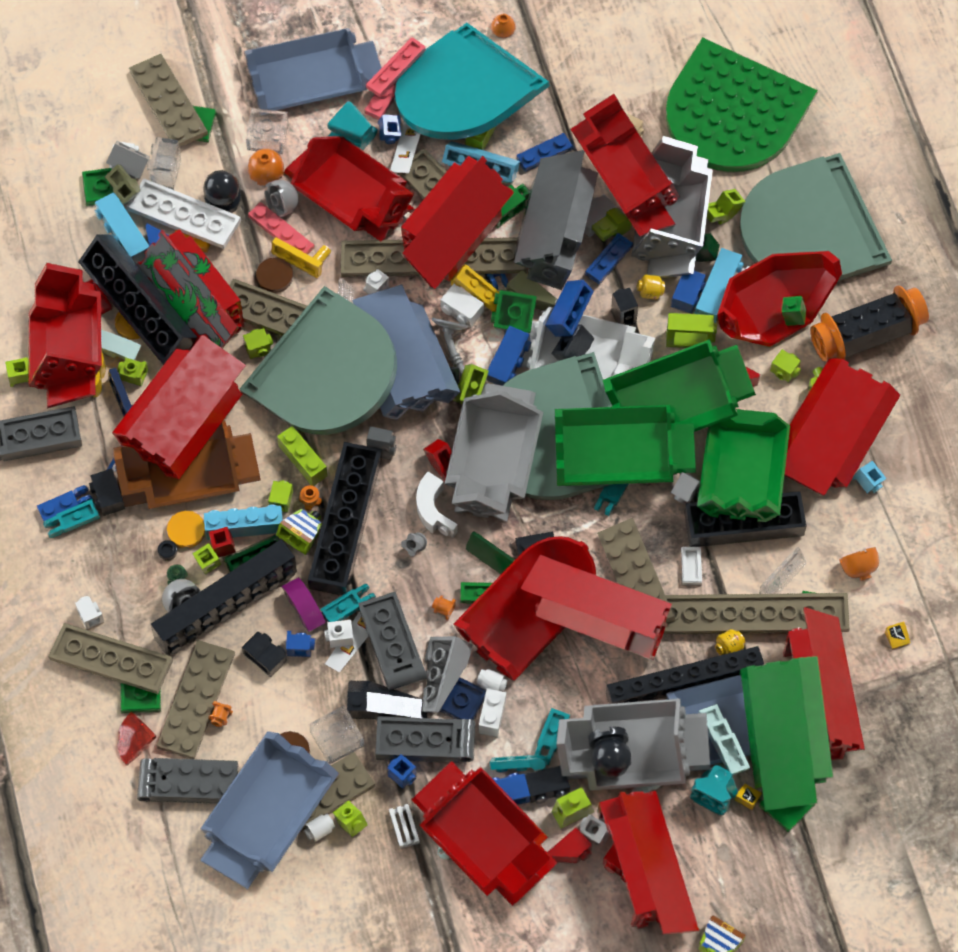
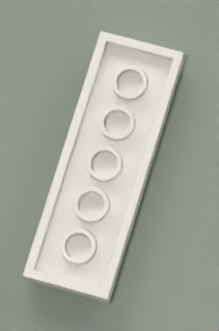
[126,179,241,249]

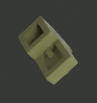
[105,165,140,205]

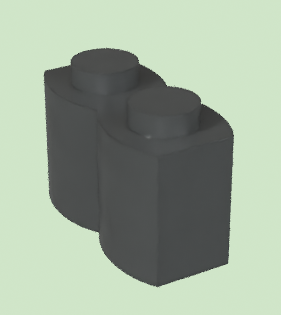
[367,426,397,460]

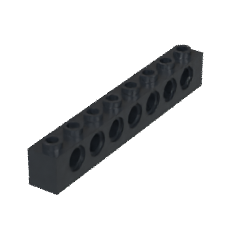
[606,646,764,704]

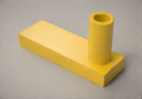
[271,237,331,279]
[451,264,499,312]

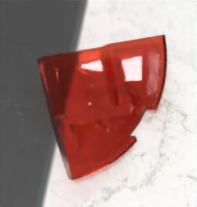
[117,712,156,766]

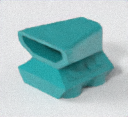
[327,101,378,150]
[690,765,738,815]

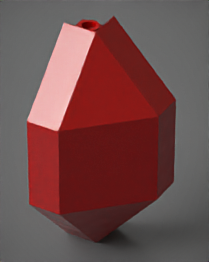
[717,251,842,347]

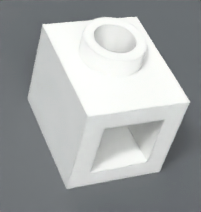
[324,620,354,648]

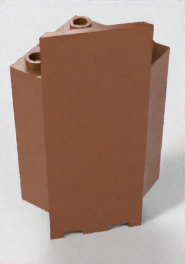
[113,420,261,509]

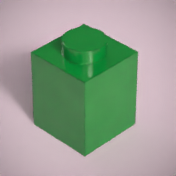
[782,296,806,326]

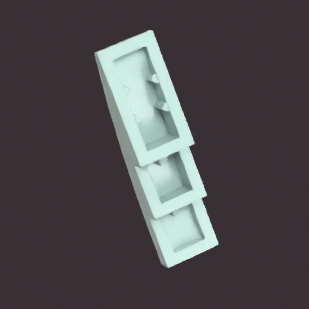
[101,330,141,360]
[698,704,750,775]

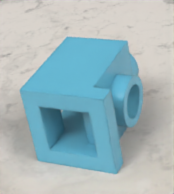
[852,461,887,494]

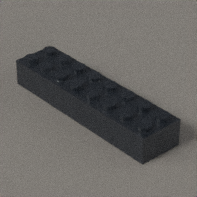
[78,234,197,365]
[308,442,382,595]
[150,539,297,656]

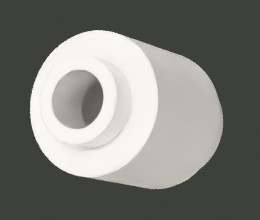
[477,669,507,691]
[304,814,335,842]

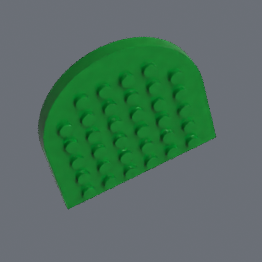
[666,37,818,172]

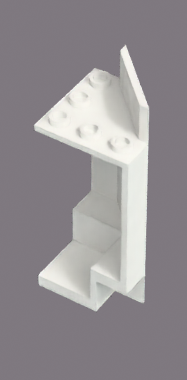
[522,306,655,379]

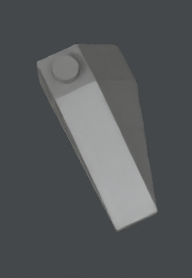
[422,636,473,713]

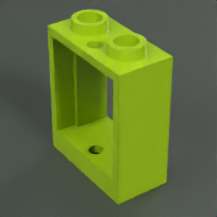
[666,313,717,348]

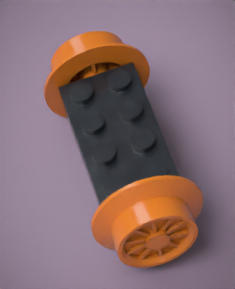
[810,285,929,361]

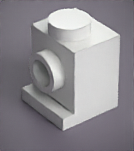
[363,269,390,294]
[75,596,104,630]
[580,814,611,847]

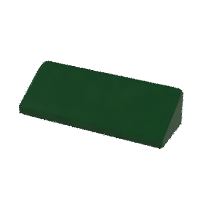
[466,531,515,574]
[223,534,279,572]

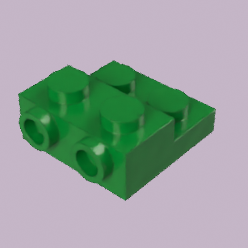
[491,290,537,333]

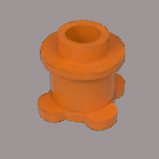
[299,485,322,511]
[432,595,456,621]
[209,701,233,727]

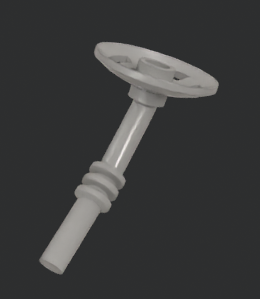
[432,318,469,376]

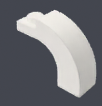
[416,472,458,538]

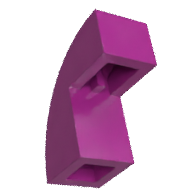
[282,577,326,632]

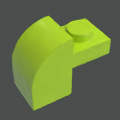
[706,189,746,225]
[592,208,631,242]

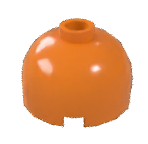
[248,149,284,186]
[839,547,880,581]

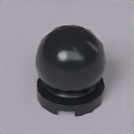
[203,170,241,213]
[588,726,631,778]

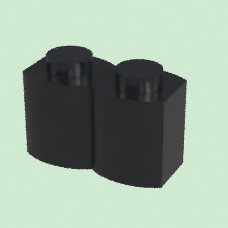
[241,631,287,677]

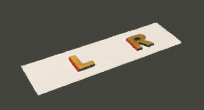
[390,122,420,173]
[325,612,368,672]

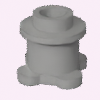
[401,532,427,556]

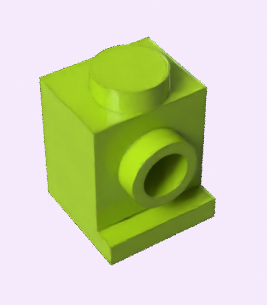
[5,357,29,387]
[117,358,148,387]
[192,543,222,575]

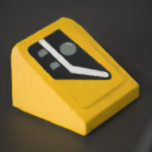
[885,622,911,649]
[735,784,762,810]

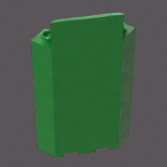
[603,339,756,432]
[555,405,696,486]
[697,409,790,522]
[740,656,833,811]

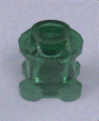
[167,564,188,585]

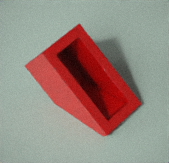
[423,439,452,481]
[548,827,592,864]

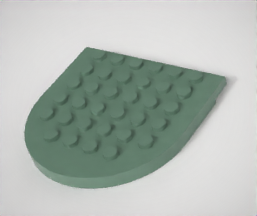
[740,153,892,281]
[239,286,397,435]
[503,352,612,500]

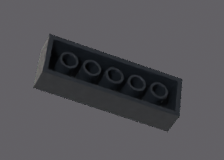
[684,491,807,547]

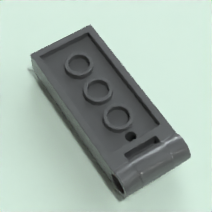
[0,406,83,461]
[358,591,427,691]
[375,717,475,763]
[137,758,239,804]

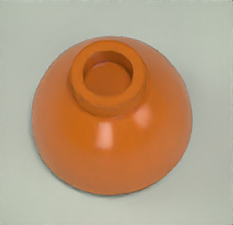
[491,13,516,37]

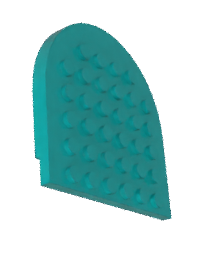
[395,22,550,140]

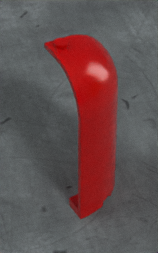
[453,536,596,681]

